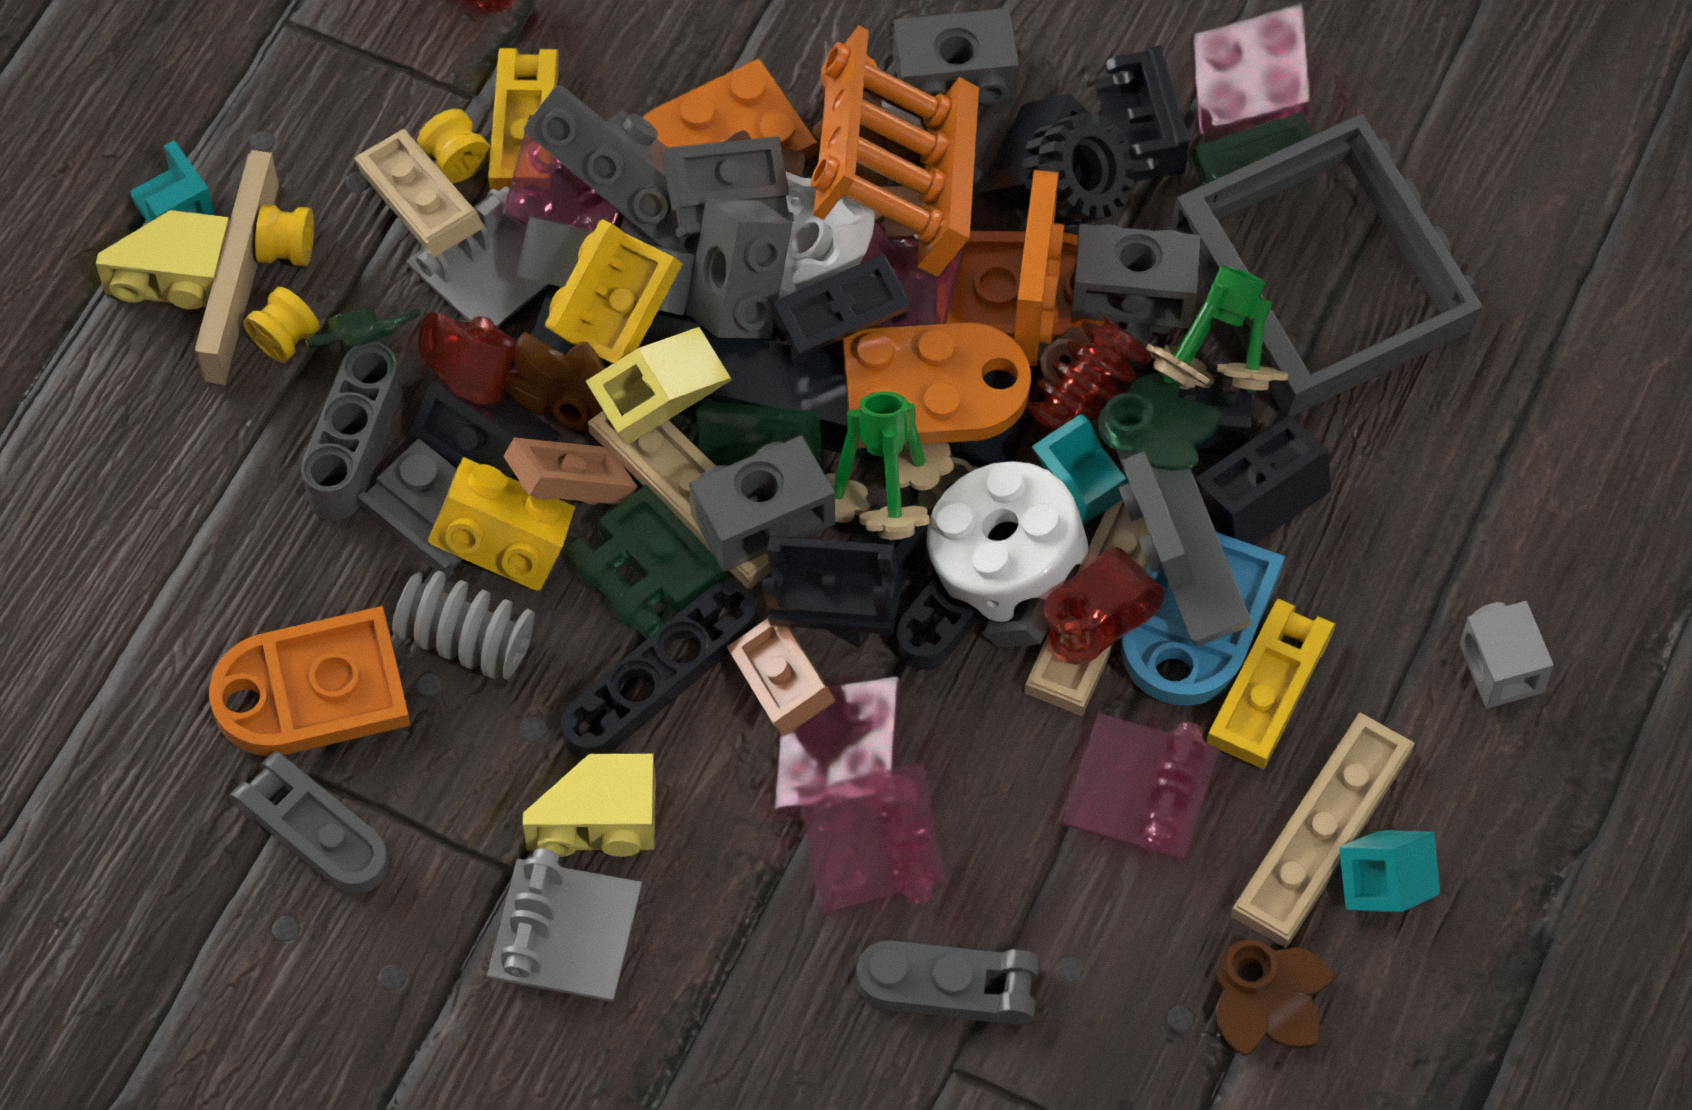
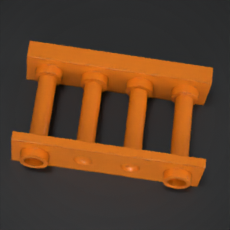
[811,25,979,277]

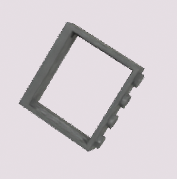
[1169,113,1483,416]

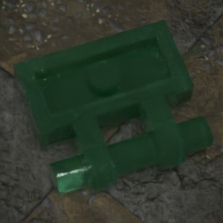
[566,485,726,639]

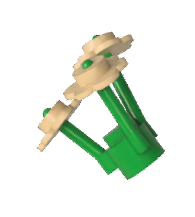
[1145,265,1288,393]
[825,392,954,540]

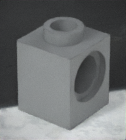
[1459,601,1554,709]

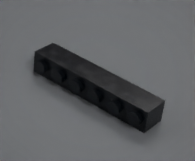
[532,288,880,462]

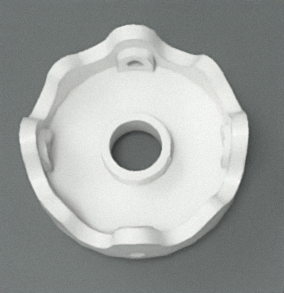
[778,172,875,299]
[926,461,1089,622]

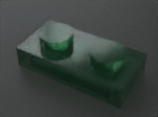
[1190,111,1311,186]
[696,401,823,469]

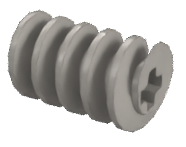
[392,570,535,680]

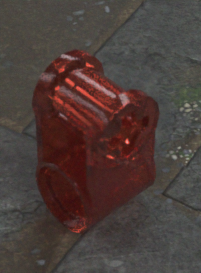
[418,312,516,404]
[1044,547,1165,665]

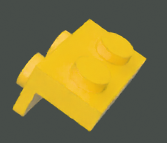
[545,219,683,364]
[428,457,575,591]

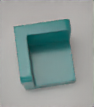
[131,140,215,223]
[1032,415,1129,525]
[1339,830,1440,912]

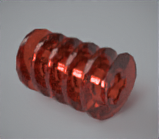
[1025,310,1152,433]

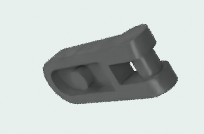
[229,751,389,894]
[856,941,1040,1025]

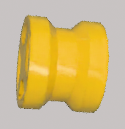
[417,109,491,183]
[255,204,314,267]
[243,287,320,363]

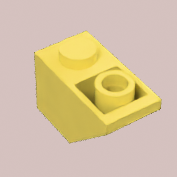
[96,210,230,310]
[586,327,732,445]
[523,754,656,857]

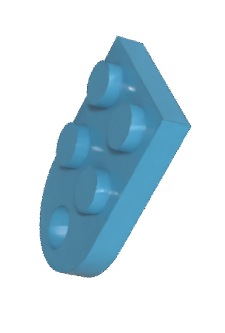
[1121,532,1285,706]

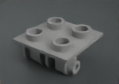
[406,187,551,337]
[487,849,642,1002]

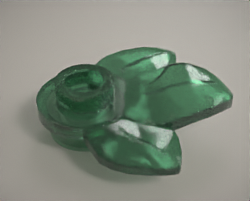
[305,306,421,352]
[1098,372,1221,471]

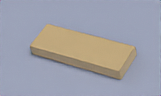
[354,129,484,258]

